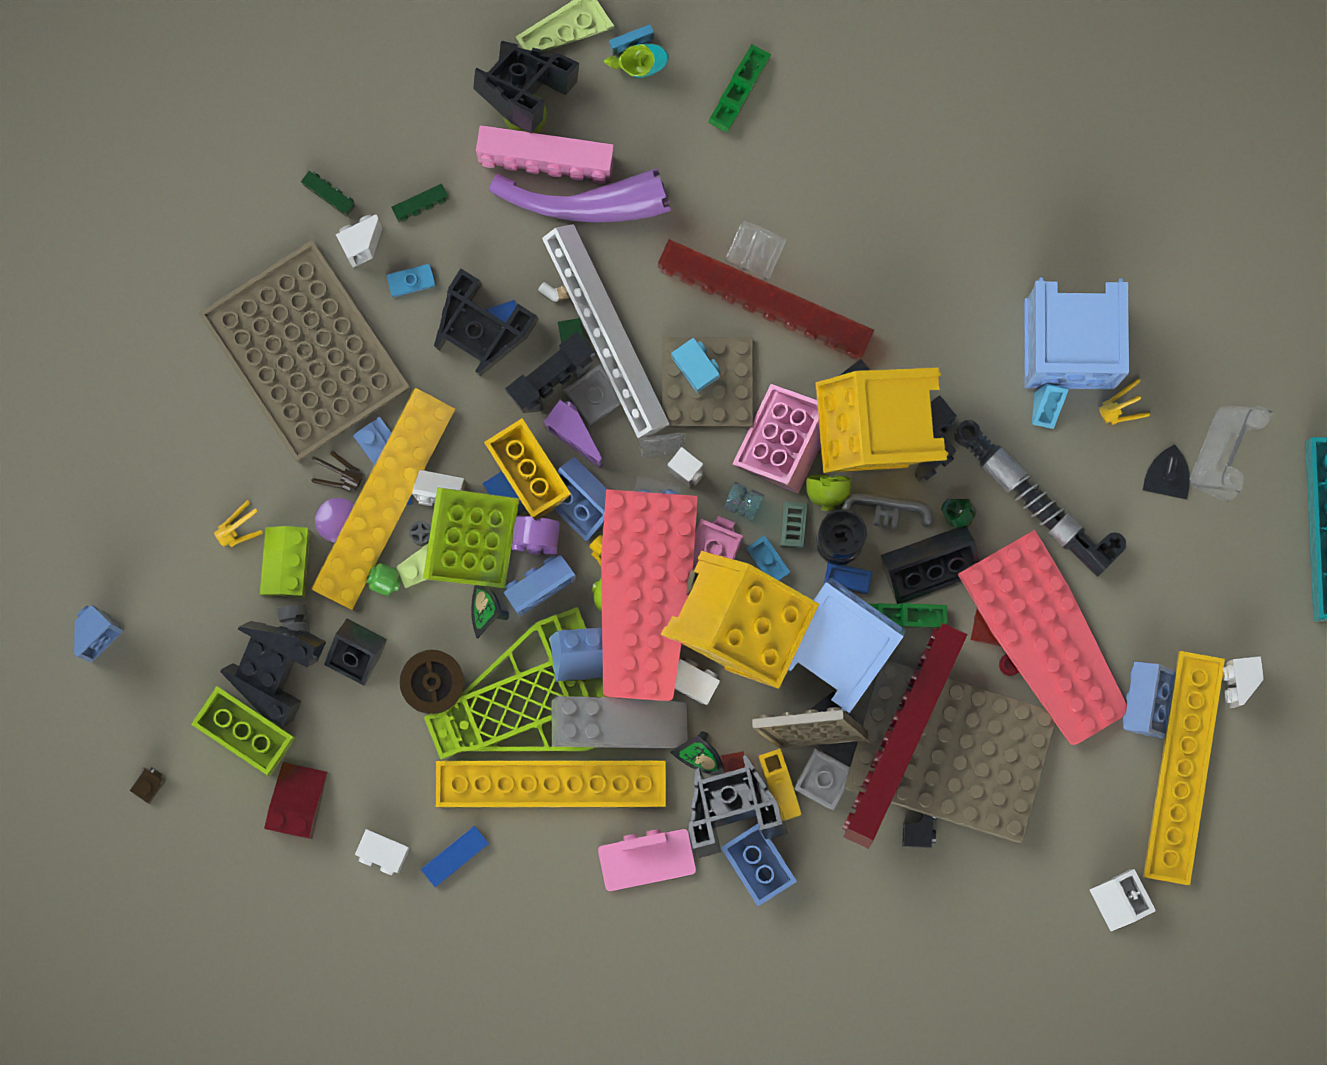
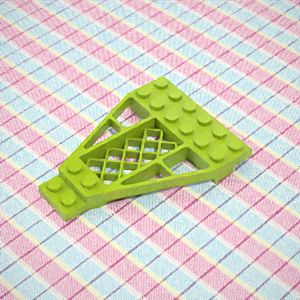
[424,607,612,760]

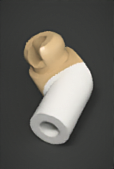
[538,282,570,302]

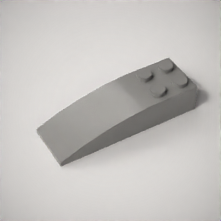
[552,696,688,748]

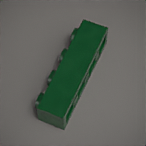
[301,171,355,217]
[391,183,449,222]

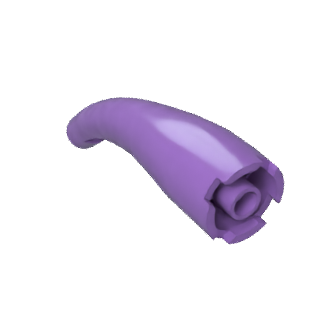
[489,168,671,222]

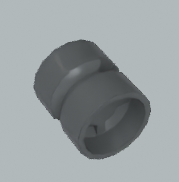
[277,604,310,632]

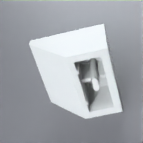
[336,214,383,268]
[412,470,466,506]
[1222,656,1264,708]
[1089,869,1156,931]

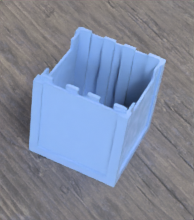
[1024,277,1129,389]
[788,578,906,713]

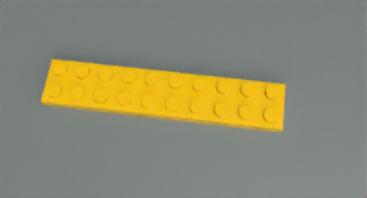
[311,388,455,610]
[1143,651,1225,886]
[436,761,666,807]

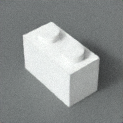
[667,447,703,488]
[675,658,720,706]
[355,829,410,875]

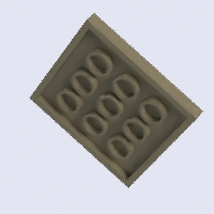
[662,337,753,427]
[752,707,868,749]

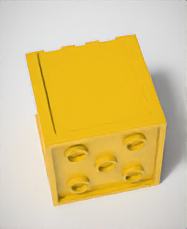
[815,367,948,473]
[661,551,819,689]

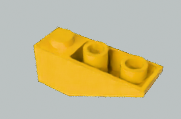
[758,749,802,820]

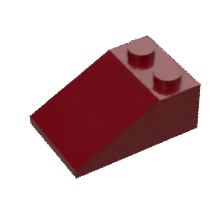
[264,762,328,839]

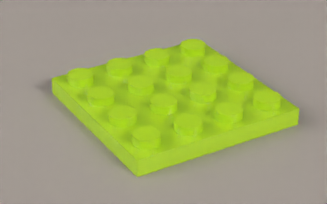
[423,487,519,588]

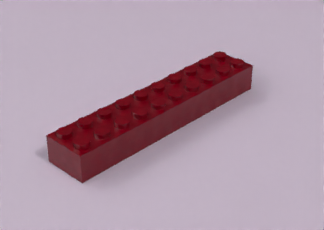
[842,623,968,849]

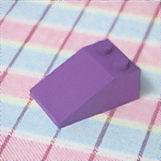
[544,400,603,468]

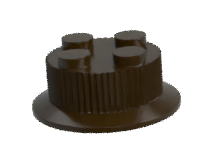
[400,650,464,714]

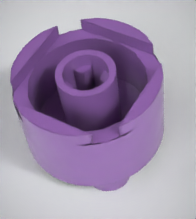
[512,516,560,555]

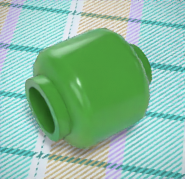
[366,563,402,596]

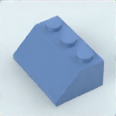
[554,457,607,542]
[503,555,576,617]
[74,605,124,663]
[550,628,603,682]
[1123,662,1176,739]
[720,824,797,906]

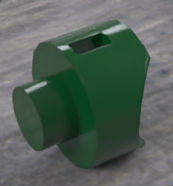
[941,499,976,528]

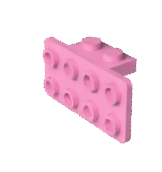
[598,829,696,891]

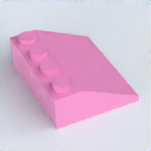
[733,384,821,493]

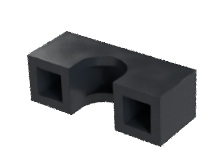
[902,813,937,848]

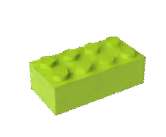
[191,686,296,776]

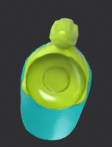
[604,44,669,78]

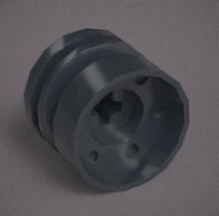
[815,509,867,565]

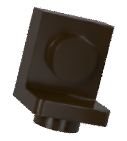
[130,767,165,804]

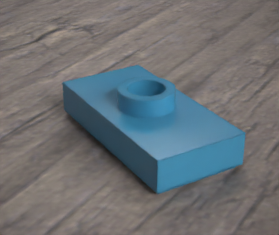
[386,264,436,298]

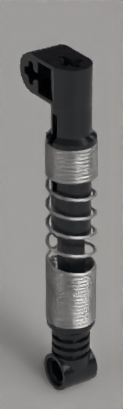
[954,420,1126,577]

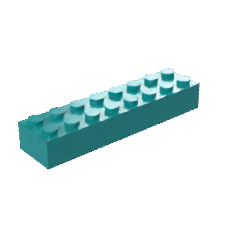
[1305,437,1327,621]

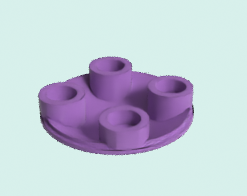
[315,498,354,543]

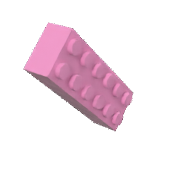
[476,125,614,184]

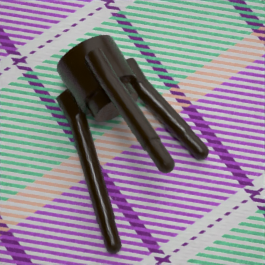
[311,451,363,492]

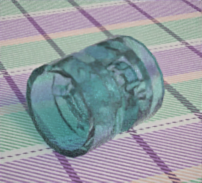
[723,482,764,521]

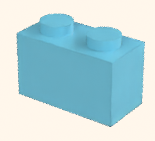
[671,338,720,393]

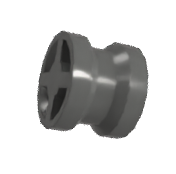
[409,521,431,546]

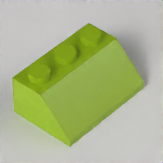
[260,526,311,598]

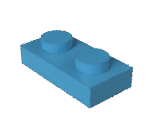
[609,24,654,55]
[746,535,791,581]

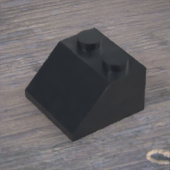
[324,618,387,686]

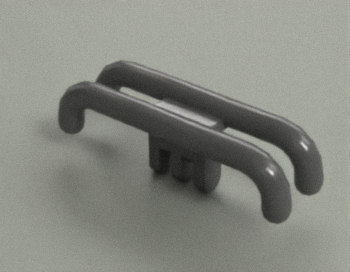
[841,493,933,529]

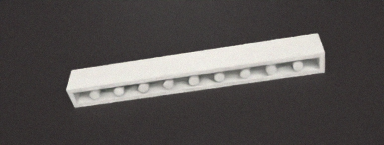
[542,224,669,438]

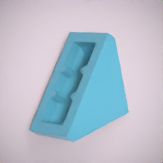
[1032,383,1069,429]

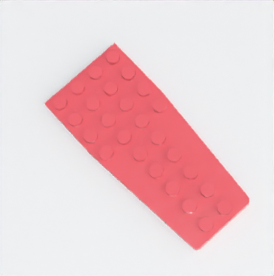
[601,489,698,701]
[958,530,1127,745]

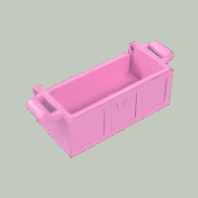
[692,516,743,570]

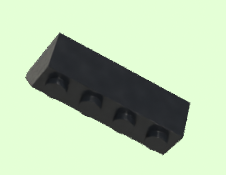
[880,525,979,604]

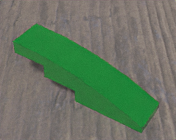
[708,44,771,133]
[868,603,947,628]

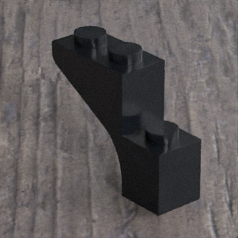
[915,395,957,482]

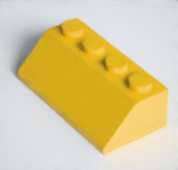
[484,418,571,519]

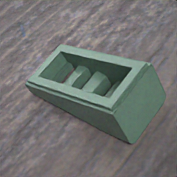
[780,502,807,549]

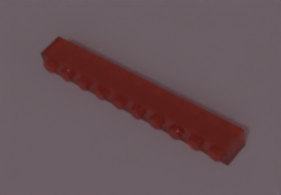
[658,239,874,359]

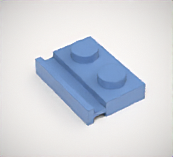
[353,416,391,465]

